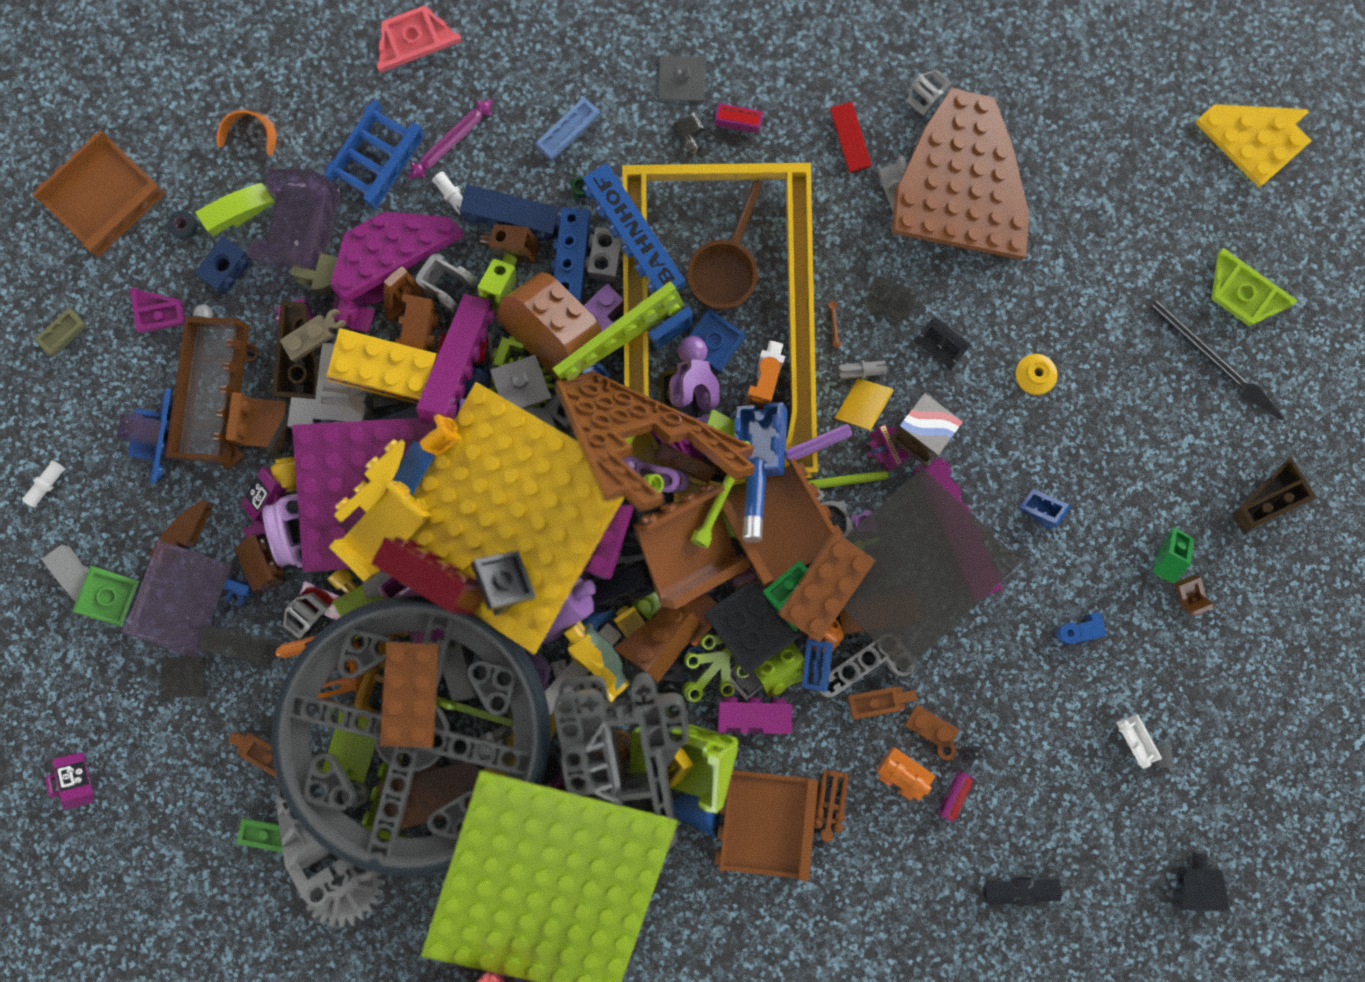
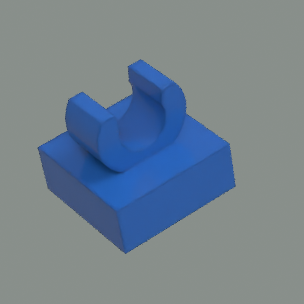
[223,578,254,606]

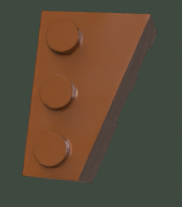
[613,606,702,683]

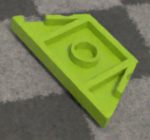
[1211,248,1298,326]

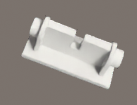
[1117,714,1162,769]

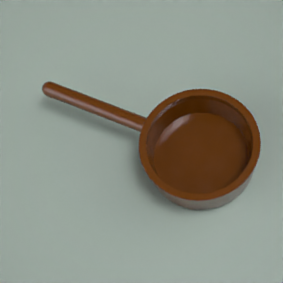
[687,179,762,312]

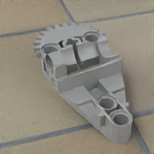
[275,786,385,928]

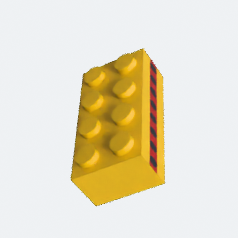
[327,328,436,404]

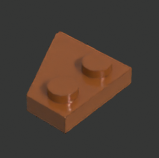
[384,266,424,323]

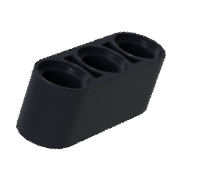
[591,565,655,613]

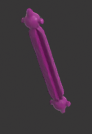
[408,99,493,180]

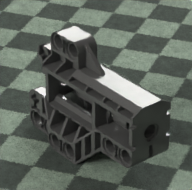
[554,673,688,849]

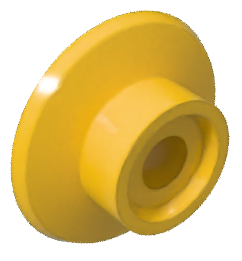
[1015,354,1057,395]

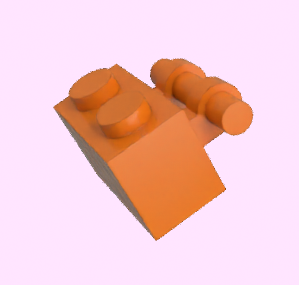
[875,747,936,801]

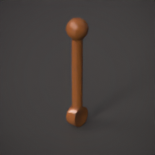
[828,301,841,348]

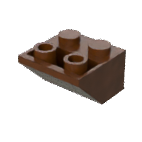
[235,534,287,594]

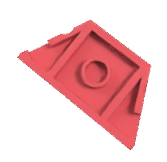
[377,5,462,73]

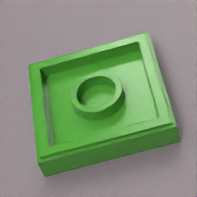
[72,565,140,627]

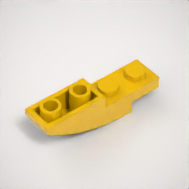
[334,439,405,522]

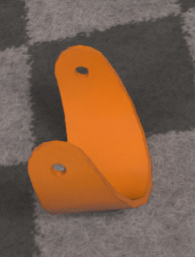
[217,110,276,156]

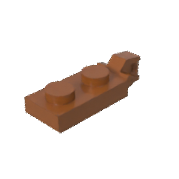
[847,686,917,720]
[228,732,277,778]

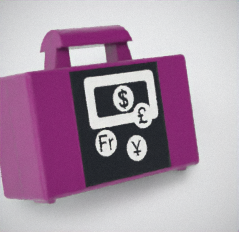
[241,467,287,521]
[45,752,94,810]

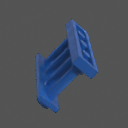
[324,99,425,211]

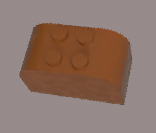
[495,272,602,380]

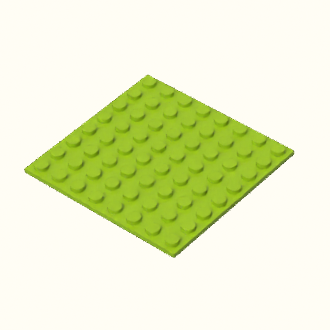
[421,771,678,982]

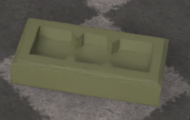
[34,307,88,358]

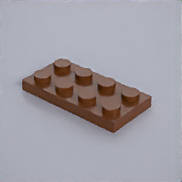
[777,532,876,642]
[380,642,439,748]

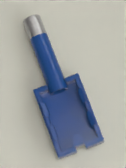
[734,402,788,543]

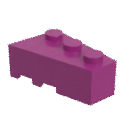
[717,697,792,734]

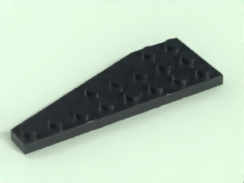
[704,543,905,675]

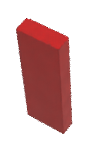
[830,102,872,174]

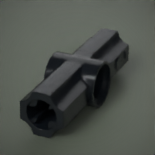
[983,877,1062,906]

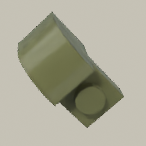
[290,253,338,296]

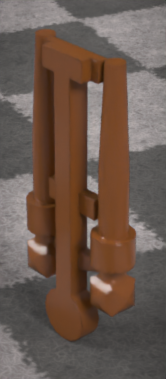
[814,770,849,842]

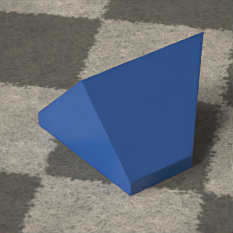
[673,794,720,839]

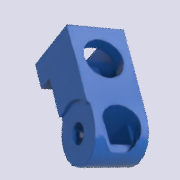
[1056,612,1107,644]

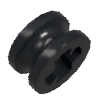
[960,746,984,760]

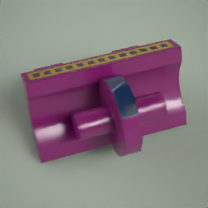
[867,425,909,472]

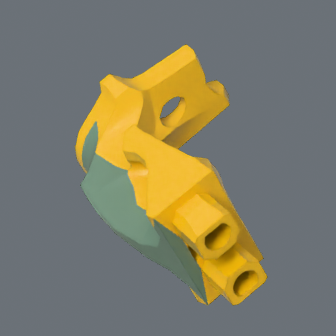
[564,621,629,702]

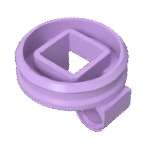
[263,494,303,568]

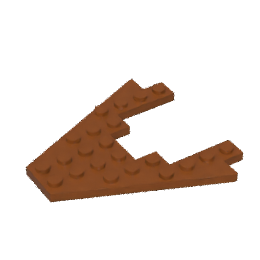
[555,371,755,511]

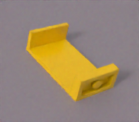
[329,481,431,582]

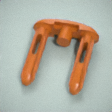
[275,635,364,699]

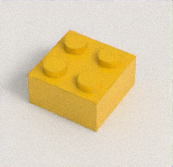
[667,747,694,787]

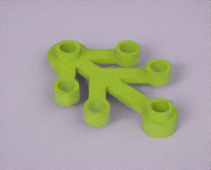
[682,633,750,703]

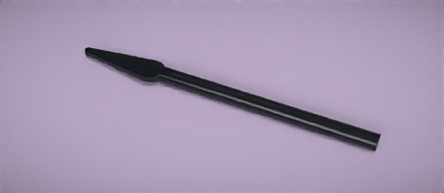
[1151,300,1284,420]

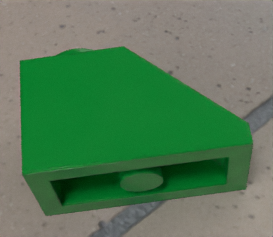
[1153,527,1194,584]

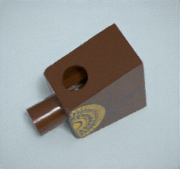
[480,224,540,264]

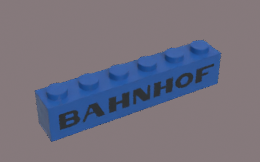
[582,163,686,294]

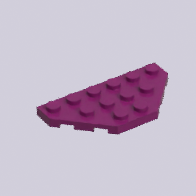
[331,212,464,303]

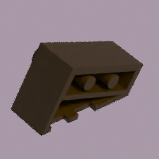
[1232,457,1317,535]

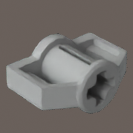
[908,69,952,117]
[283,592,330,640]

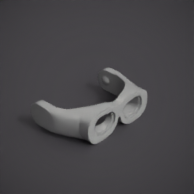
[821,500,855,539]

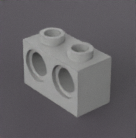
[584,227,623,283]

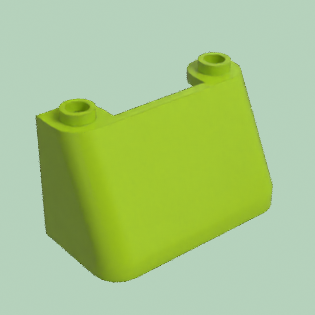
[630,724,738,813]

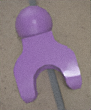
[669,336,720,410]
[621,455,689,492]

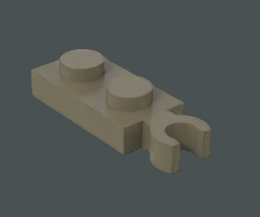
[280,309,346,362]

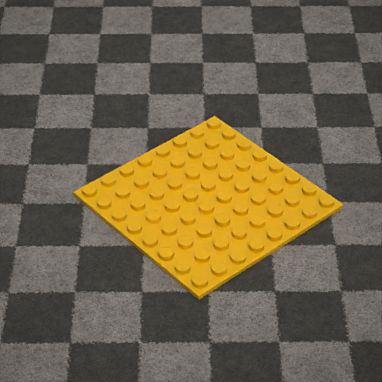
[410,382,625,654]

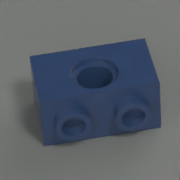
[194,236,252,295]

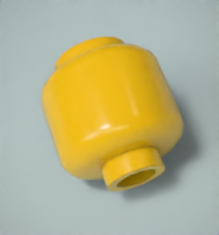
[271,456,297,492]

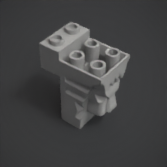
[287,343,372,429]

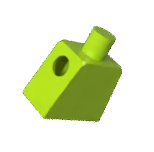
[478,254,517,312]

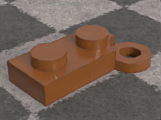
[904,705,960,760]

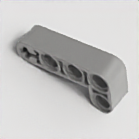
[817,634,914,697]

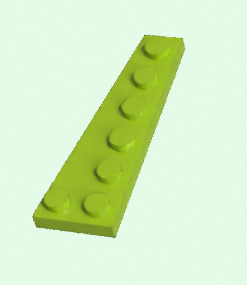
[552,281,684,381]

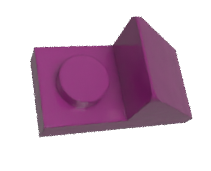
[334,298,374,333]

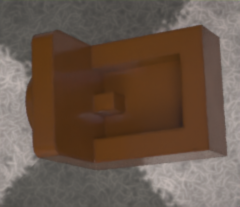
[1175,574,1214,616]

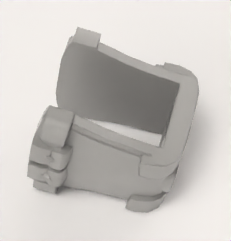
[416,254,477,314]

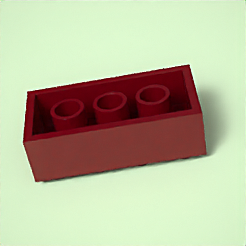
[371,536,483,615]

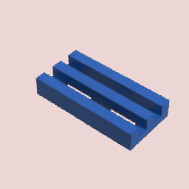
[802,638,833,692]

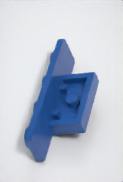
[127,388,173,484]

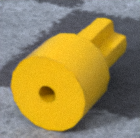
[327,569,357,594]

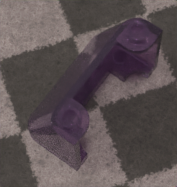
[247,168,340,271]

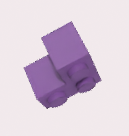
[584,284,624,331]

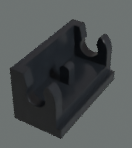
[915,316,971,370]

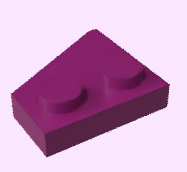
[129,288,185,333]

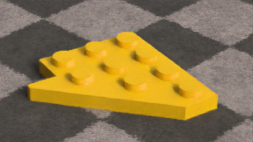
[1195,104,1312,188]

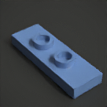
[535,97,601,162]

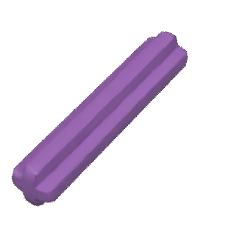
[785,424,852,463]

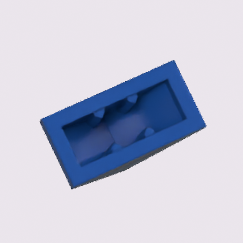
[1019,489,1071,530]

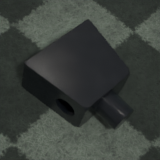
[1173,852,1230,911]

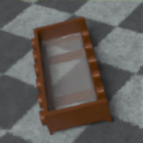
[165,317,249,464]

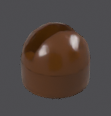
[244,343,259,363]

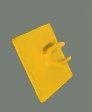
[835,378,894,431]

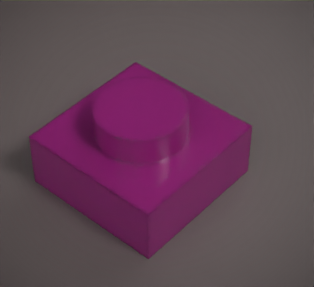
[244,520,267,538]

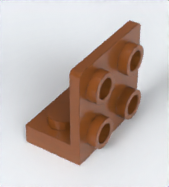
[226,392,288,449]

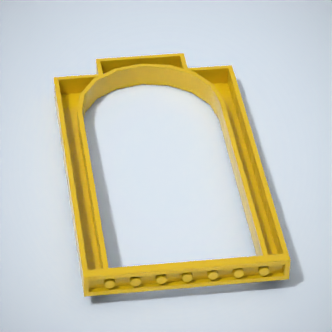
[622,163,818,503]

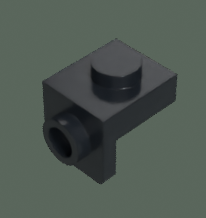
[657,656,684,694]

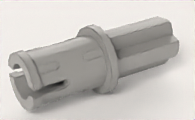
[838,360,887,379]

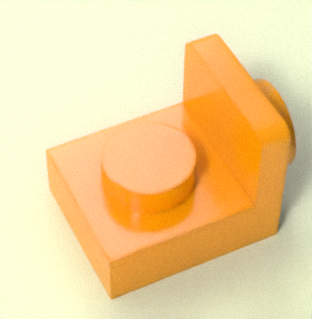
[420,414,460,457]

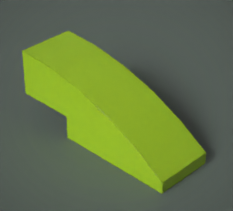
[195,183,275,237]

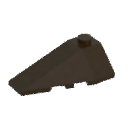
[272,301,319,400]

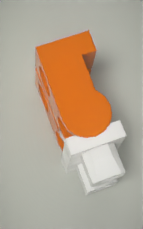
[746,340,785,410]

